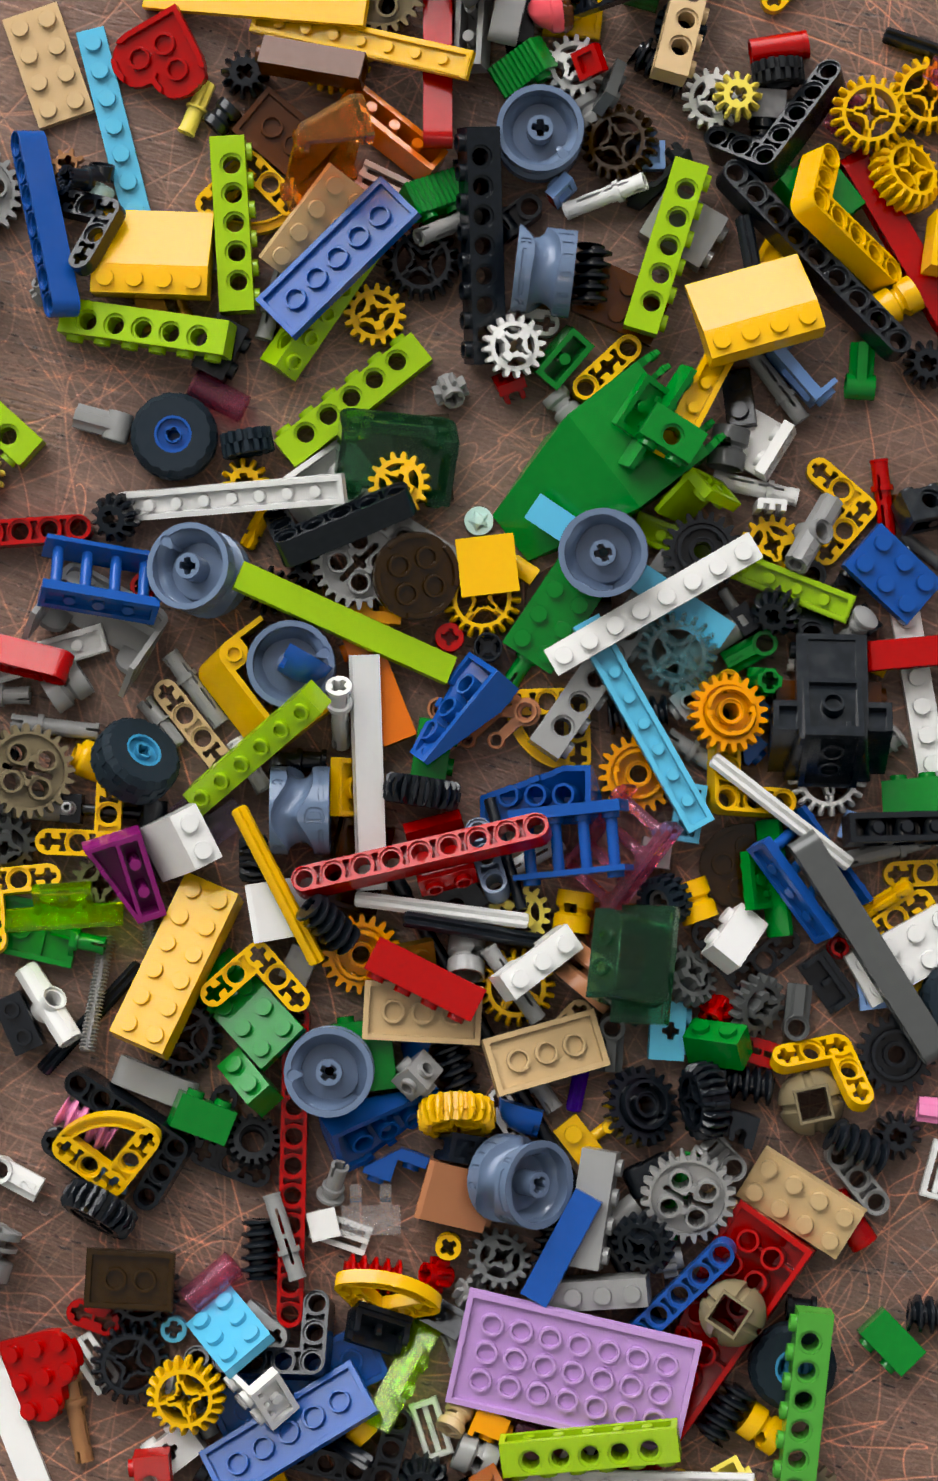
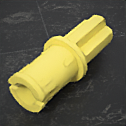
[177,81,215,138]

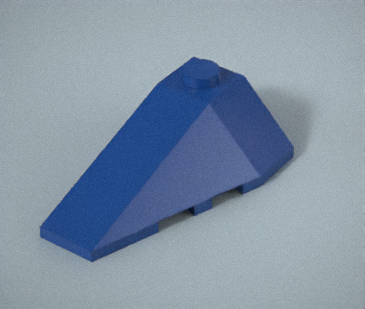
[410,652,519,765]
[480,765,602,825]
[318,1087,439,1172]

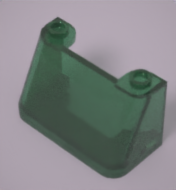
[334,408,460,508]

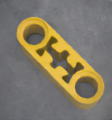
[572,334,642,404]

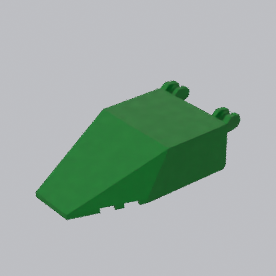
[492,349,726,562]

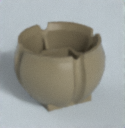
[777,1069,845,1136]
[698,1278,767,1347]

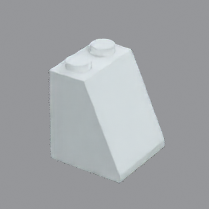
[139,803,223,882]
[244,878,313,944]

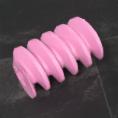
[53,1095,119,1151]

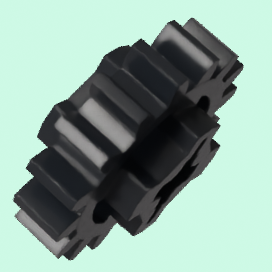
[611,1211,676,1274]

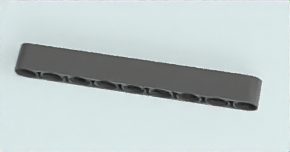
[787,829,938,1066]

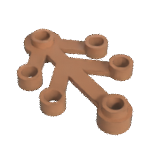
[427,676,541,750]

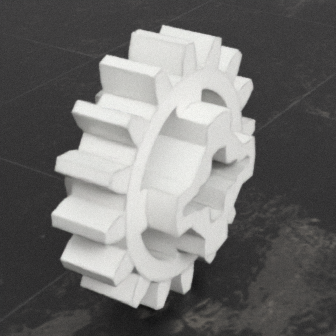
[549,34,605,99]
[681,67,742,130]
[481,314,546,379]

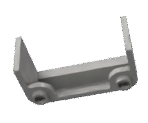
[21,562,168,698]

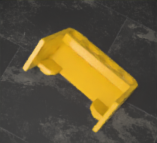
[199,615,330,755]

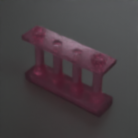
[558,784,684,920]

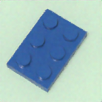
[841,523,938,626]

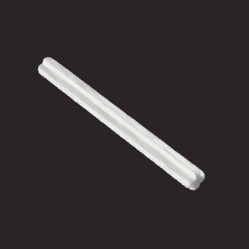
[709,753,854,870]
[354,891,529,929]

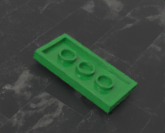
[198,947,307,1072]

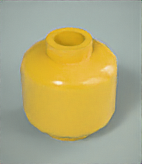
[69,739,97,782]

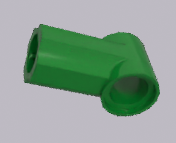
[844,341,876,401]
[720,630,778,673]
[746,667,783,698]

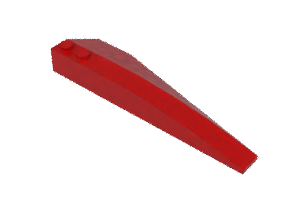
[623,1199,817,1470]

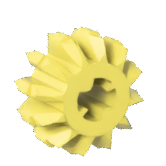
[712,71,762,123]

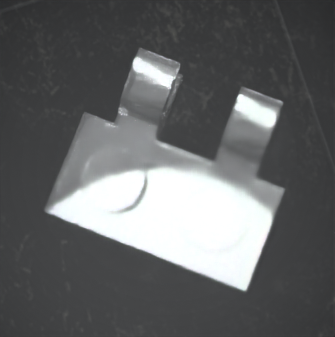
[341,1184,401,1236]

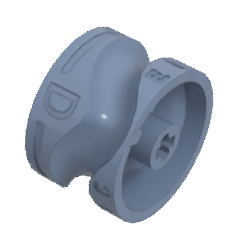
[496,84,584,183]
[510,224,578,318]
[558,508,648,597]
[147,522,250,619]
[246,620,337,708]
[269,766,332,855]
[284,1025,375,1118]
[467,1133,573,1230]

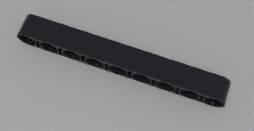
[715,159,912,362]

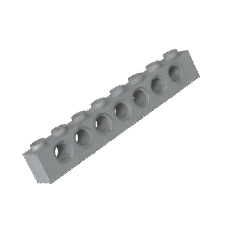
[528,548,674,762]

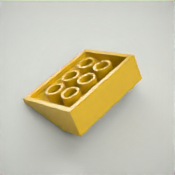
[90,210,214,301]
[684,254,826,368]

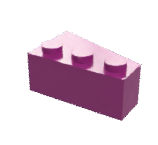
[81,824,167,924]

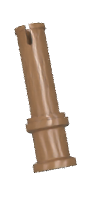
[64,1371,94,1464]

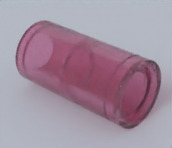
[186,371,251,423]
[180,1252,244,1313]

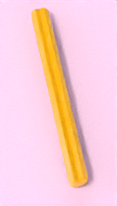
[232,805,325,966]

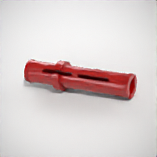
[869,458,896,536]

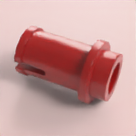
[826,937,849,960]

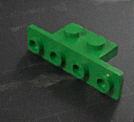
[612,364,697,470]
[740,819,793,938]

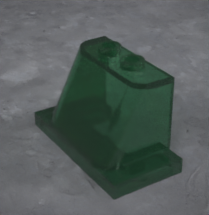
[586,904,680,1026]

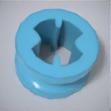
[160,1315,188,1343]

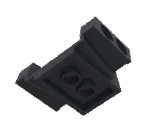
[767,633,893,788]

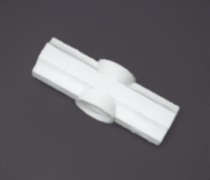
[15,961,83,1048]
[0,1154,46,1202]

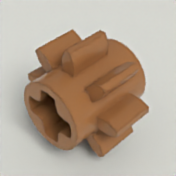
[51,148,85,178]

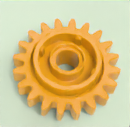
[687,672,768,755]
[598,736,666,815]
[321,912,400,995]

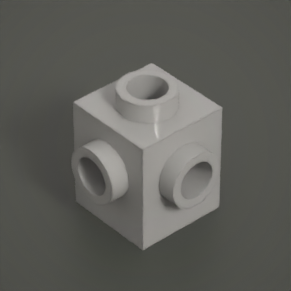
[667,680,701,723]
[391,1049,444,1102]

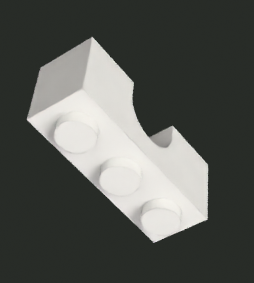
[489,924,584,1002]

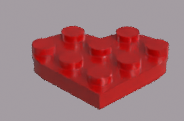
[111,4,208,100]
[0,1328,84,1422]

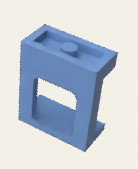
[765,345,838,409]

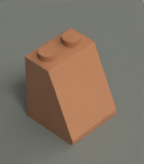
[414,1155,492,1234]

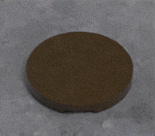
[372,532,460,620]
[699,823,787,908]

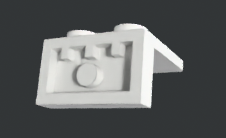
[728,409,797,483]
[223,1367,300,1431]

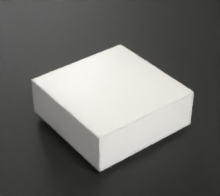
[306,1207,341,1243]

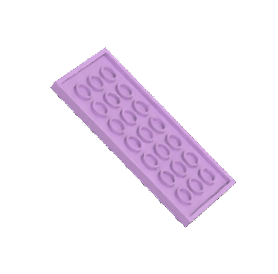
[445,1287,702,1450]

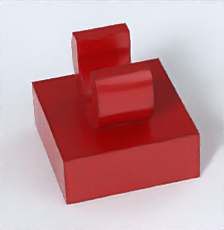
[570,43,609,82]
[491,371,527,405]

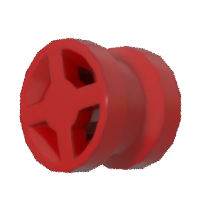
[435,623,464,653]

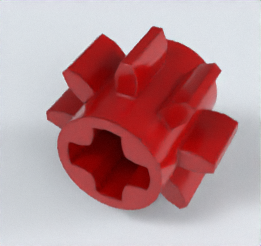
[698,994,734,1023]
[418,1256,455,1294]

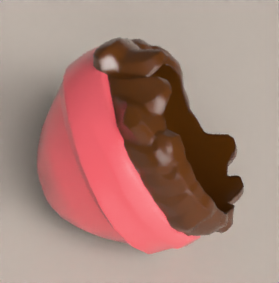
[527,0,575,34]

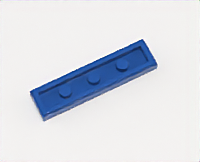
[520,1188,603,1308]

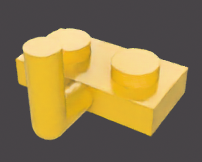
[553,1113,614,1165]

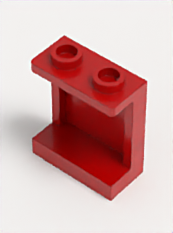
[403,809,479,897]

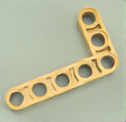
[790,143,902,292]
[707,669,797,819]

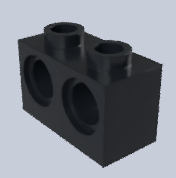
[0,989,47,1056]

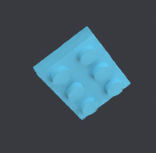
[185,1285,275,1379]

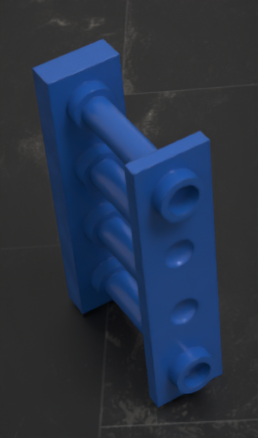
[37,533,160,625]
[507,798,634,887]
[746,805,873,944]

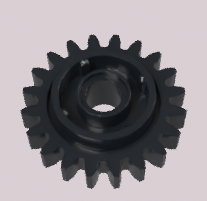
[661,511,740,593]
[855,1013,936,1095]
[601,1065,679,1148]

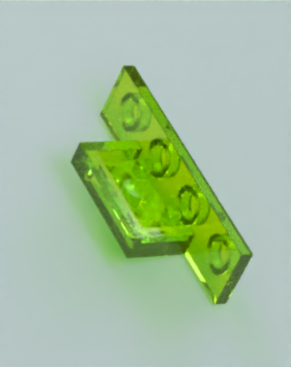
[4,881,124,933]
[364,1318,441,1434]

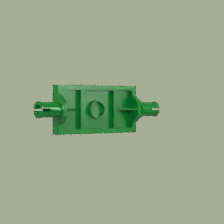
[502,559,602,688]
[0,895,108,968]

